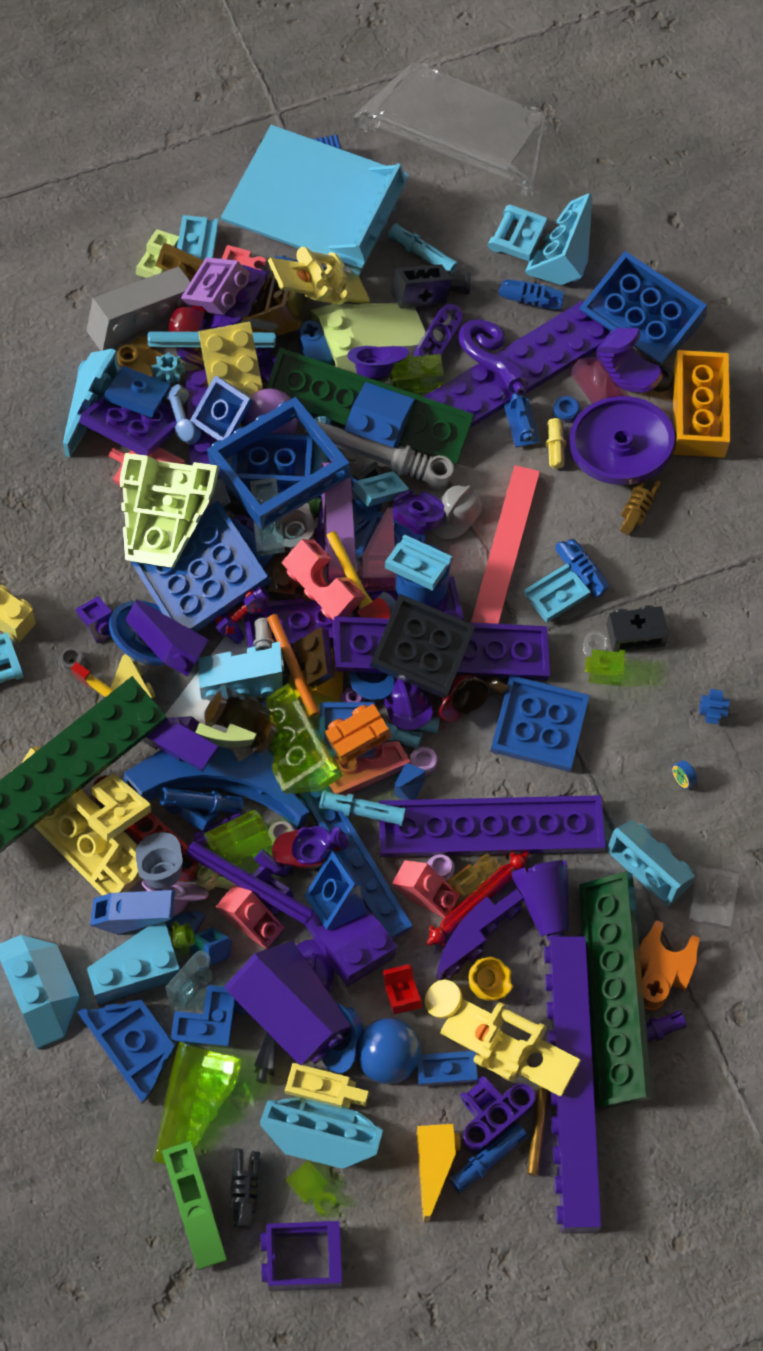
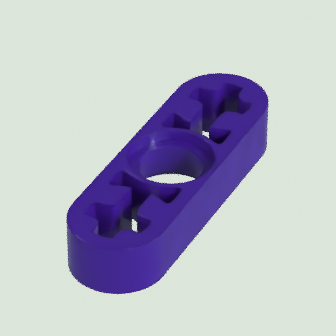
[414,304,463,368]

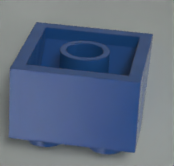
[345,382,415,448]

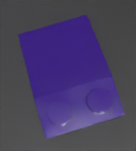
[304,907,397,987]

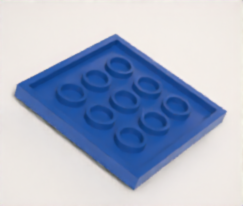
[130,501,271,632]

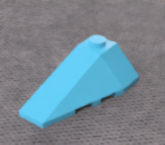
[63,349,119,458]

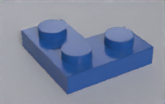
[171,985,236,1048]

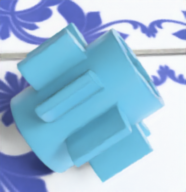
[152,352,185,384]

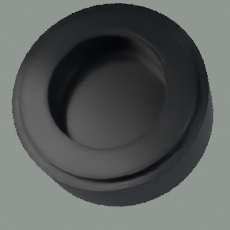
[652,365,674,392]

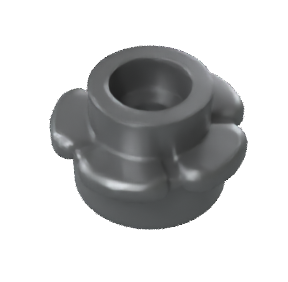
[58,647,85,673]

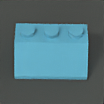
[607,819,695,908]

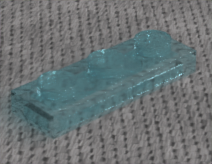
[250,477,285,556]

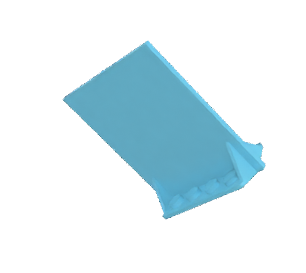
[221,125,409,276]

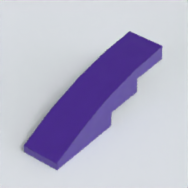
[142,718,218,772]

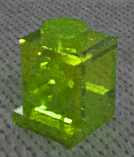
[584,649,625,686]

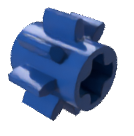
[699,689,730,724]

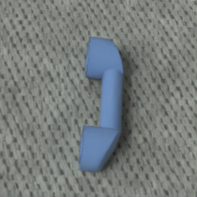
[165,384,201,445]

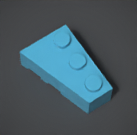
[198,642,283,701]
[87,921,181,1005]

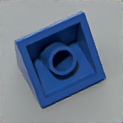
[190,375,253,441]
[304,851,367,931]

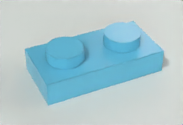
[352,471,409,507]

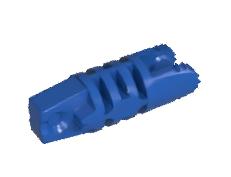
[499,279,564,309]
[555,539,610,598]

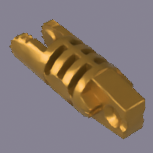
[619,480,662,536]

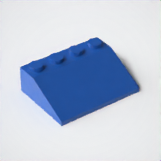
[579,251,707,365]

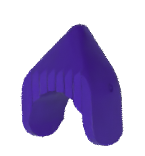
[596,328,663,393]

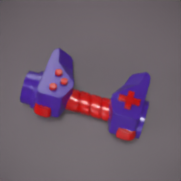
[214,587,273,644]

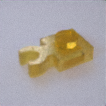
[448,854,500,895]

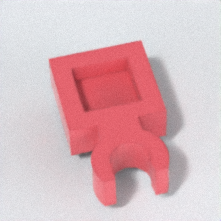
[222,245,266,270]

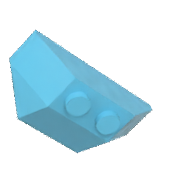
[0,935,80,1050]
[260,1097,383,1169]

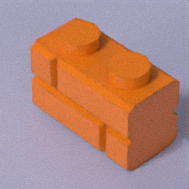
[325,704,391,765]

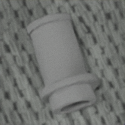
[253,618,275,651]

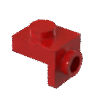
[383,964,422,1015]

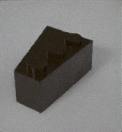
[242,260,307,337]

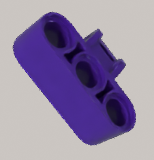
[459,1076,535,1154]

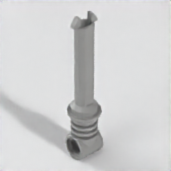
[305,421,454,490]

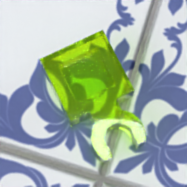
[285,1160,337,1217]

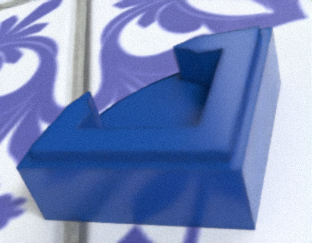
[166,911,206,941]

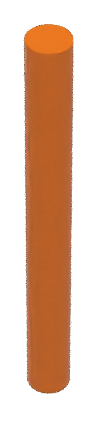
[267,614,319,717]

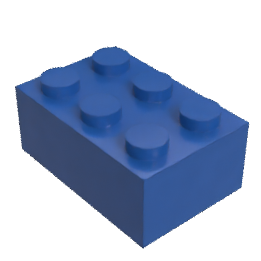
[231,433,313,495]

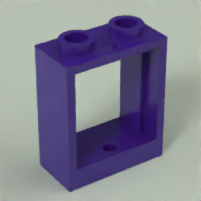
[261,1221,342,1291]

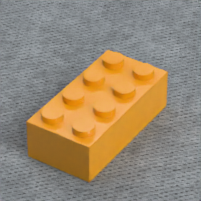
[673,350,730,458]

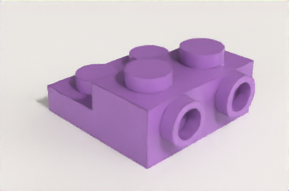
[181,257,250,315]

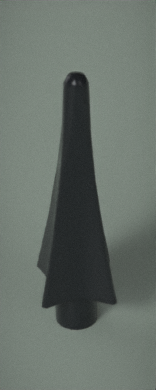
[254,1032,276,1084]

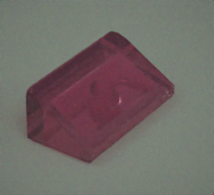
[570,357,623,403]

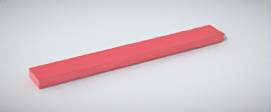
[471,465,540,624]

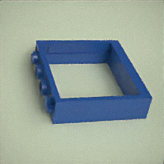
[207,397,350,530]

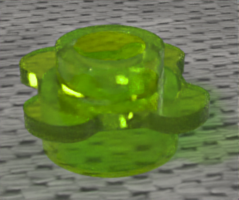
[170,921,195,954]

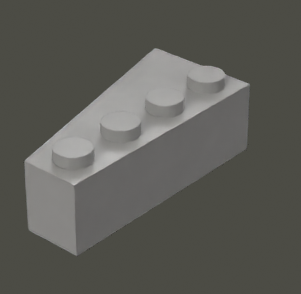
[86,266,190,351]

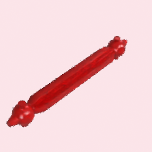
[426,852,530,947]

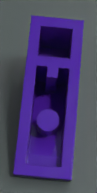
[125,599,208,676]

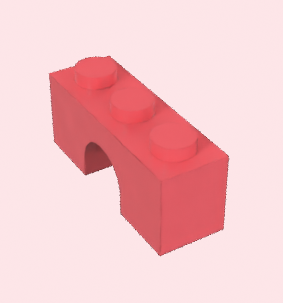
[282,539,366,620]

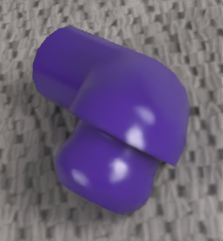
[254,849,294,877]

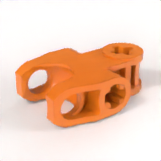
[639,920,700,1011]

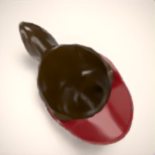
[439,674,510,722]

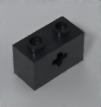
[391,264,452,308]
[606,605,669,653]

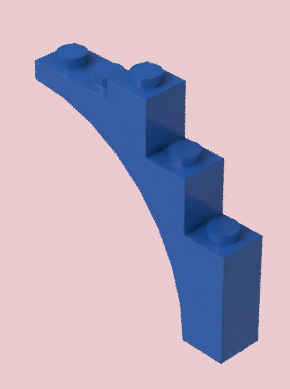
[123,746,309,830]

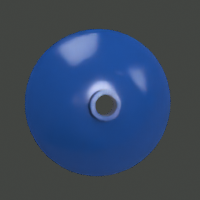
[109,601,166,666]

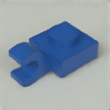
[166,806,219,830]

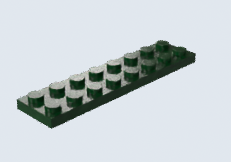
[266,348,475,464]
[0,676,168,853]
[579,871,652,1109]

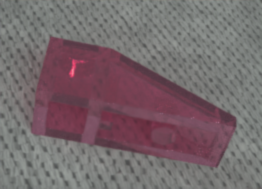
[357,508,396,591]

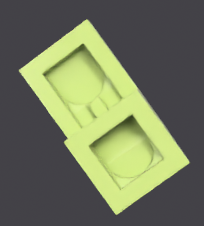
[136,229,179,278]
[196,723,256,748]

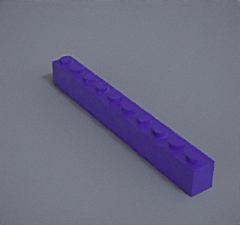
[544,937,601,1233]

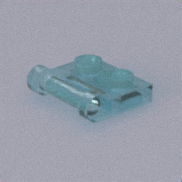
[166,951,212,1011]

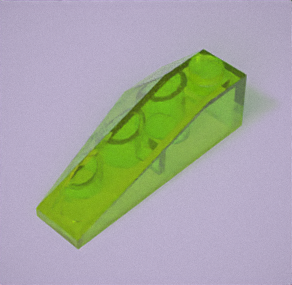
[266,683,344,794]
[152,1041,242,1165]

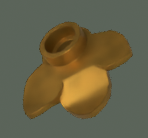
[117,336,163,377]

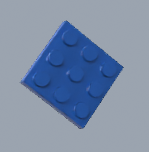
[490,677,589,772]

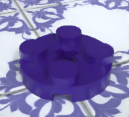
[391,491,445,535]

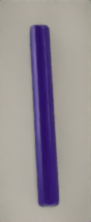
[186,842,313,924]

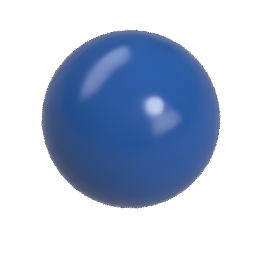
[356,1018,422,1085]

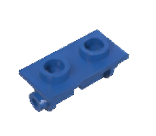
[504,393,541,448]

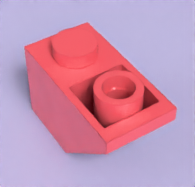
[392,860,460,918]
[216,885,285,949]

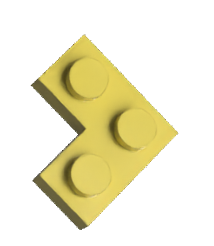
[88,773,151,842]

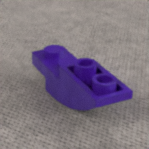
[436,889,524,981]

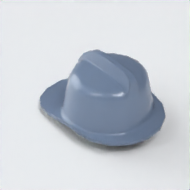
[135,832,183,890]

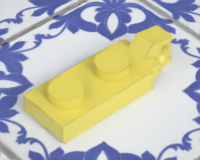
[285,1063,369,1109]

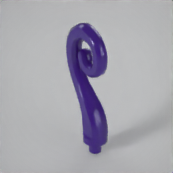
[459,320,527,396]

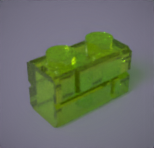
[389,354,444,393]
[204,810,273,866]

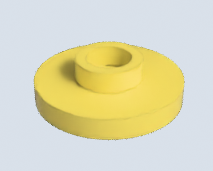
[425,980,462,1019]

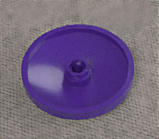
[570,396,675,485]

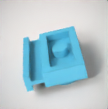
[177,215,219,260]
[385,534,452,591]
[524,563,590,623]

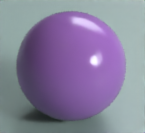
[241,389,299,435]

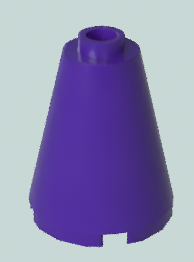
[511,860,569,941]

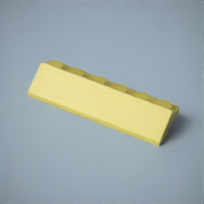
[11,746,142,896]

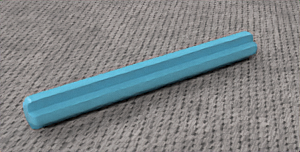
[148,332,276,348]

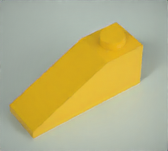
[416,1124,460,1222]

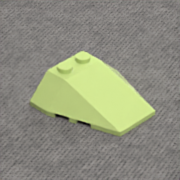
[310,303,426,374]
[120,453,219,568]

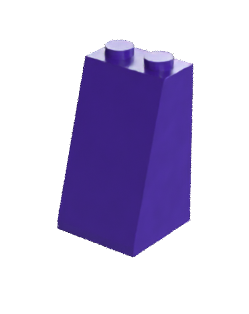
[224,941,351,1066]

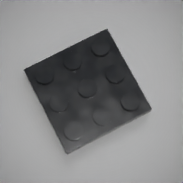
[369,594,475,699]

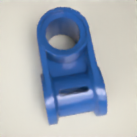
[299,320,333,365]

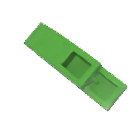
[162,1141,227,1270]

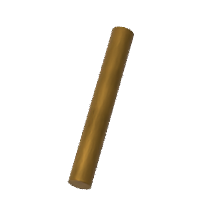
[527,1086,549,1176]

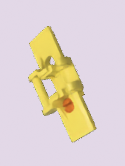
[268,247,370,305]
[440,999,581,1097]

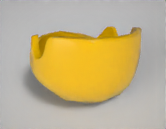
[469,956,513,1001]

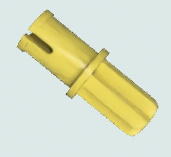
[546,418,566,469]

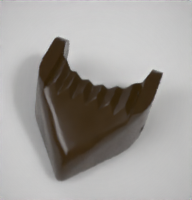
[204,685,277,753]

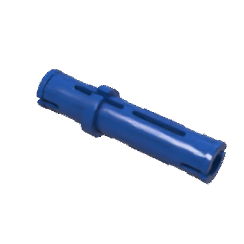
[159,787,244,814]
[448,1123,528,1194]

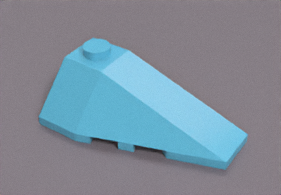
[525,193,592,285]

